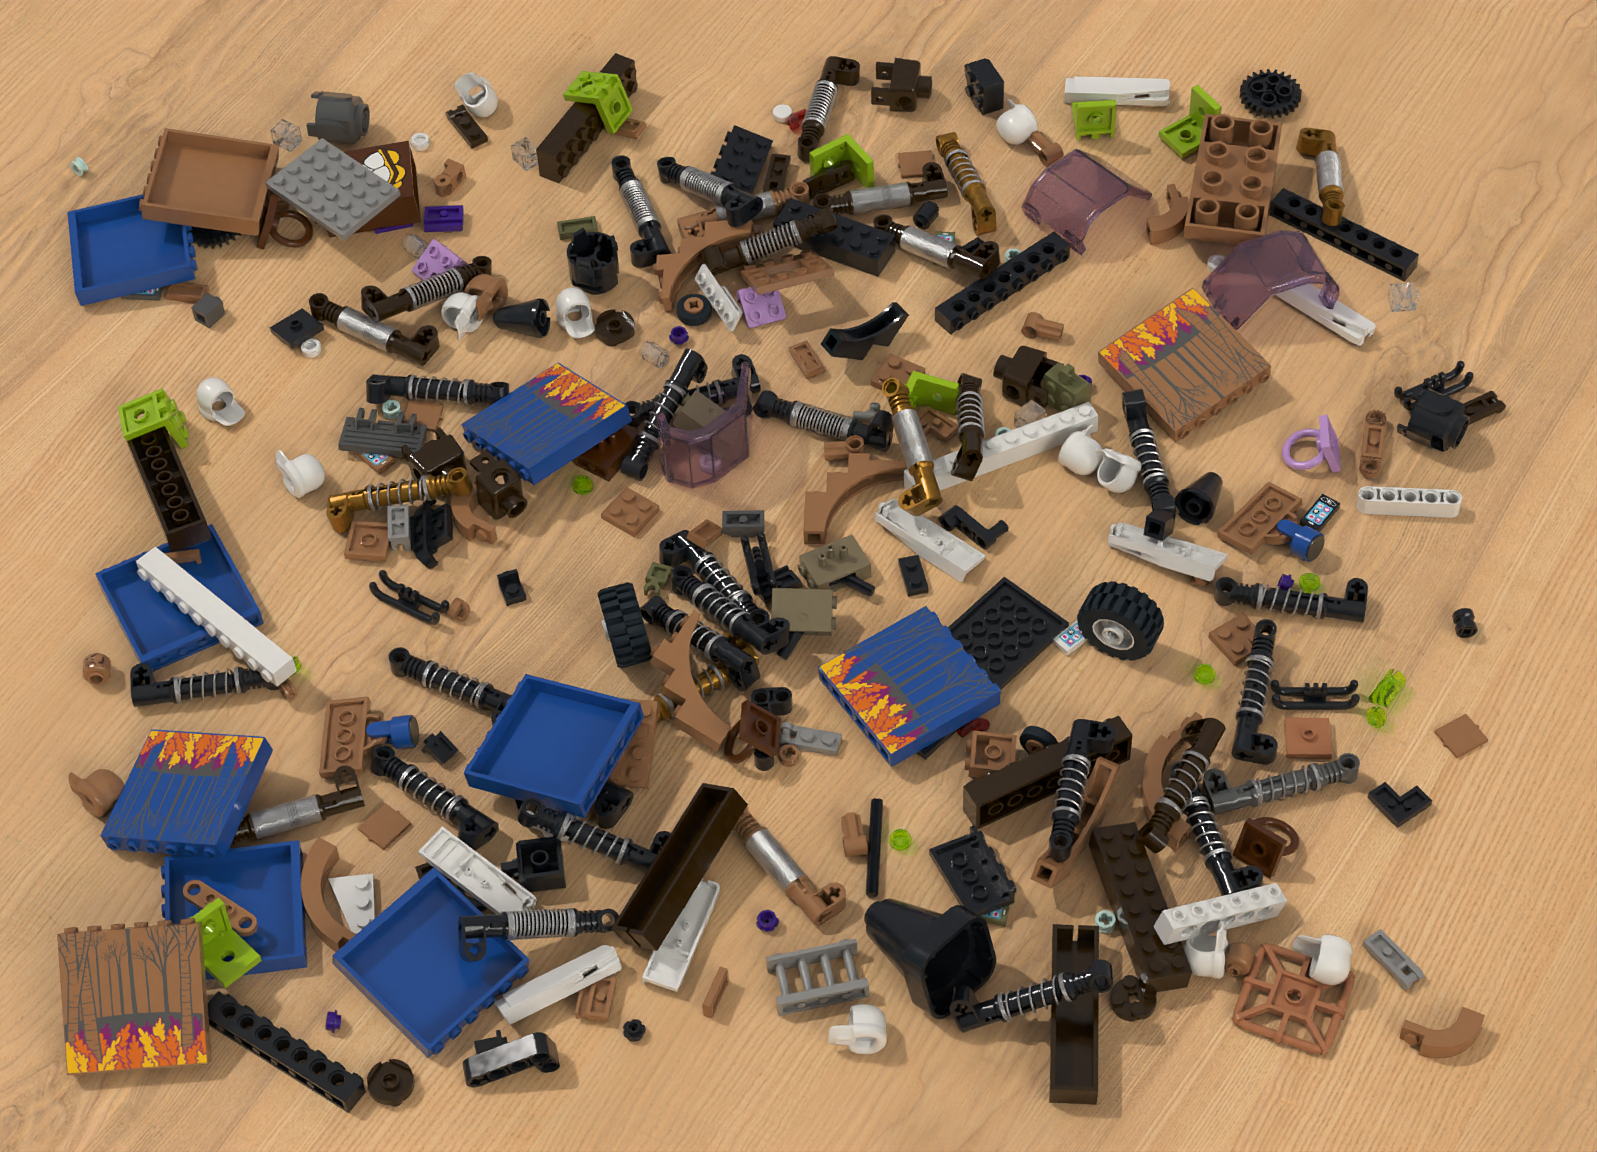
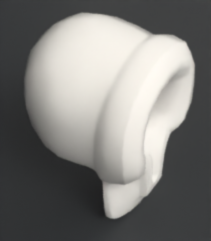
[454,72,498,118]
[996,99,1038,145]
[556,287,595,338]
[441,292,483,340]
[196,377,245,426]
[1058,425,1103,476]
[1094,448,1142,493]
[275,450,325,498]
[1183,920,1229,979]
[1292,934,1353,985]
[827,1004,887,1054]

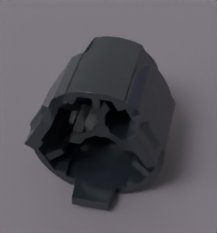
[567,228,620,295]
[1397,387,1470,452]

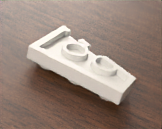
[328,873,376,934]

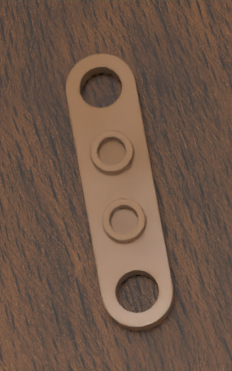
[1359,410,1386,478]
[183,880,258,937]

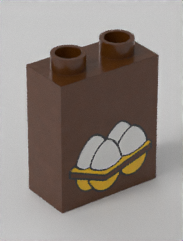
[315,141,421,238]

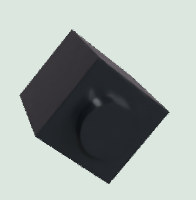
[1143,508,1176,541]

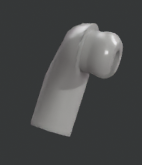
[853,402,881,422]

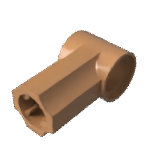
[1028,131,1064,166]
[1021,312,1064,341]
[824,435,865,460]
[841,812,868,857]

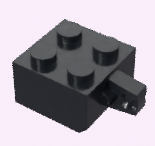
[964,58,1004,115]
[501,836,566,892]

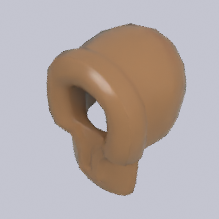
[464,274,508,321]
[68,769,124,817]

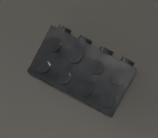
[710,125,773,194]
[929,826,1017,916]

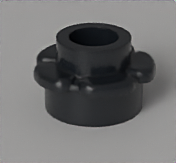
[623,1019,646,1042]

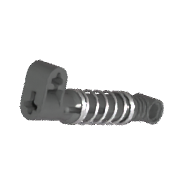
[1202,753,1360,815]

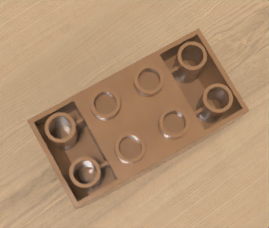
[1184,114,1282,249]

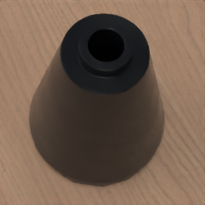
[493,298,551,338]
[1174,472,1223,525]

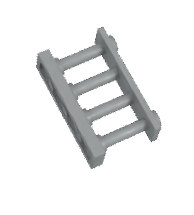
[766,939,869,1016]

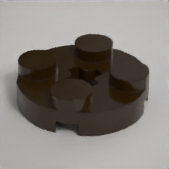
[595,309,635,347]
[1110,975,1157,1022]
[367,1059,415,1107]

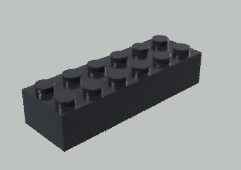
[773,198,895,277]

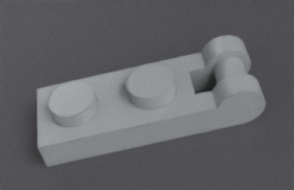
[779,722,842,756]
[1362,929,1424,990]

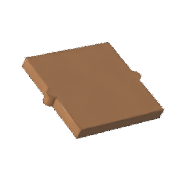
[898,150,935,178]
[404,400,444,432]
[1434,714,1488,758]
[358,803,411,850]

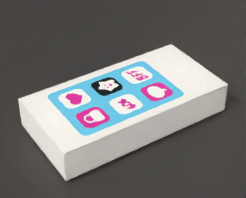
[1052,620,1088,656]

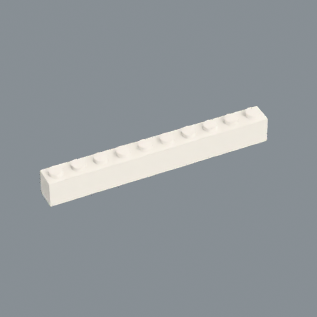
[904,402,1098,490]
[136,547,296,686]

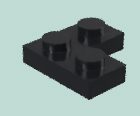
[1367,782,1432,828]

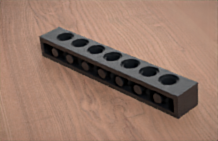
[1269,188,1419,282]
[935,231,1070,334]
[208,991,366,1113]

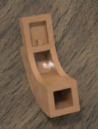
[1146,184,1189,245]
[451,483,497,545]
[1399,1007,1485,1059]

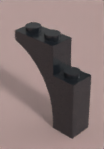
[821,302,909,360]

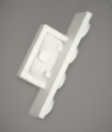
[695,264,743,331]

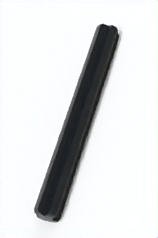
[866,798,883,897]

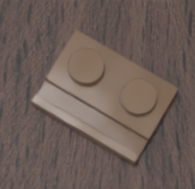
[575,974,617,1022]

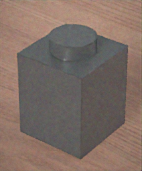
[191,293,225,329]

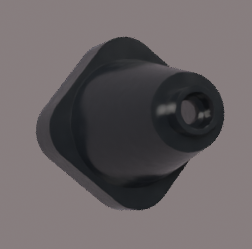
[864,898,996,1019]

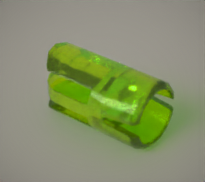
[1369,669,1407,708]

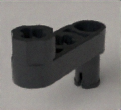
[938,505,1009,550]

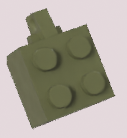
[1044,363,1092,412]

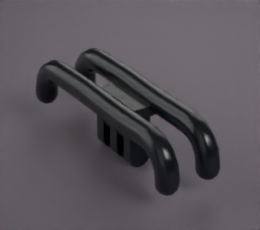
[1394,361,1474,411]
[741,532,778,596]
[369,570,450,625]
[1270,680,1360,710]

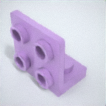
[412,239,469,282]
[735,287,786,328]

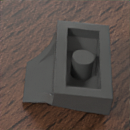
[722,510,764,537]

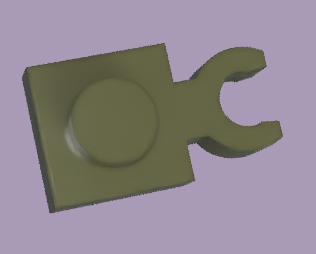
[643,562,673,596]

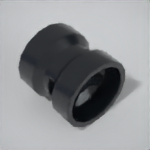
[1452,608,1478,638]

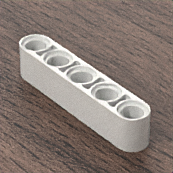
[1356,486,1462,518]

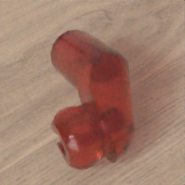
[787,109,806,131]
[957,717,990,738]

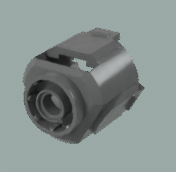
[306,91,370,144]

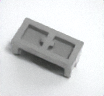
[387,504,412,551]

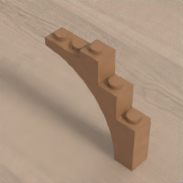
[653,219,755,312]
[803,453,907,544]
[650,610,731,752]
[1031,756,1120,888]

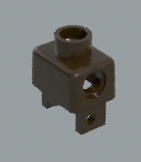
[871,58,932,112]
[993,346,1064,408]
[401,427,467,482]
[470,450,528,520]

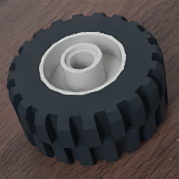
[1077,581,1164,661]
[597,582,653,668]

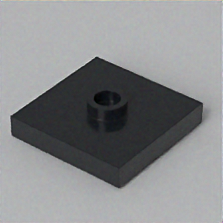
[270,308,324,349]

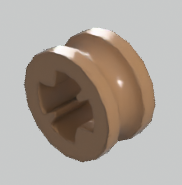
[278,678,297,700]
[779,744,799,767]

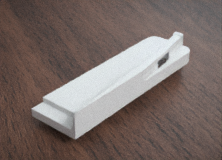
[1064,76,1170,106]
[1269,274,1376,346]
[874,499,986,582]
[1107,523,1228,581]
[418,826,537,914]
[642,878,720,992]
[494,945,622,1025]

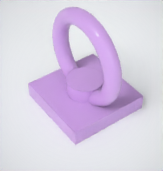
[1282,414,1341,473]

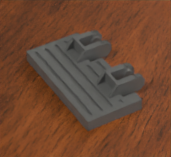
[338,408,427,457]

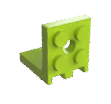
[563,71,633,134]
[1159,85,1222,159]
[1071,100,1116,140]
[809,134,874,188]
[904,371,959,416]
[118,388,190,449]
[189,897,262,988]

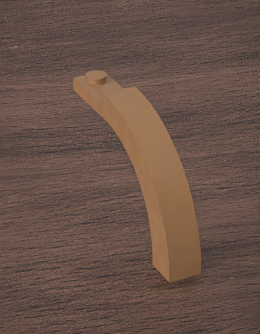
[1141,712,1203,852]
[301,837,356,952]

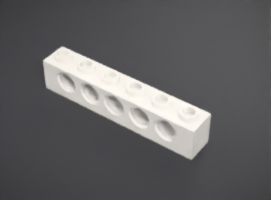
[1153,883,1287,945]

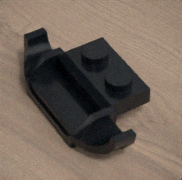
[410,499,453,569]

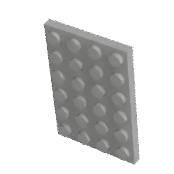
[265,138,401,241]

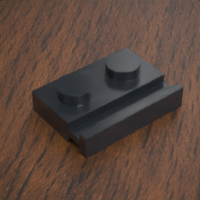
[750,565,802,604]

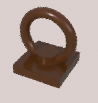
[257,195,313,249]
[724,699,781,764]
[1233,817,1300,878]

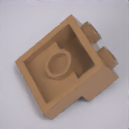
[965,731,1017,778]

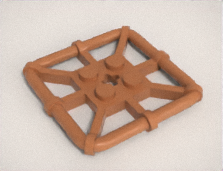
[1232,942,1355,1055]

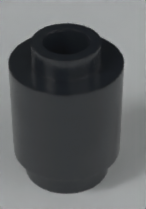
[913,201,939,229]

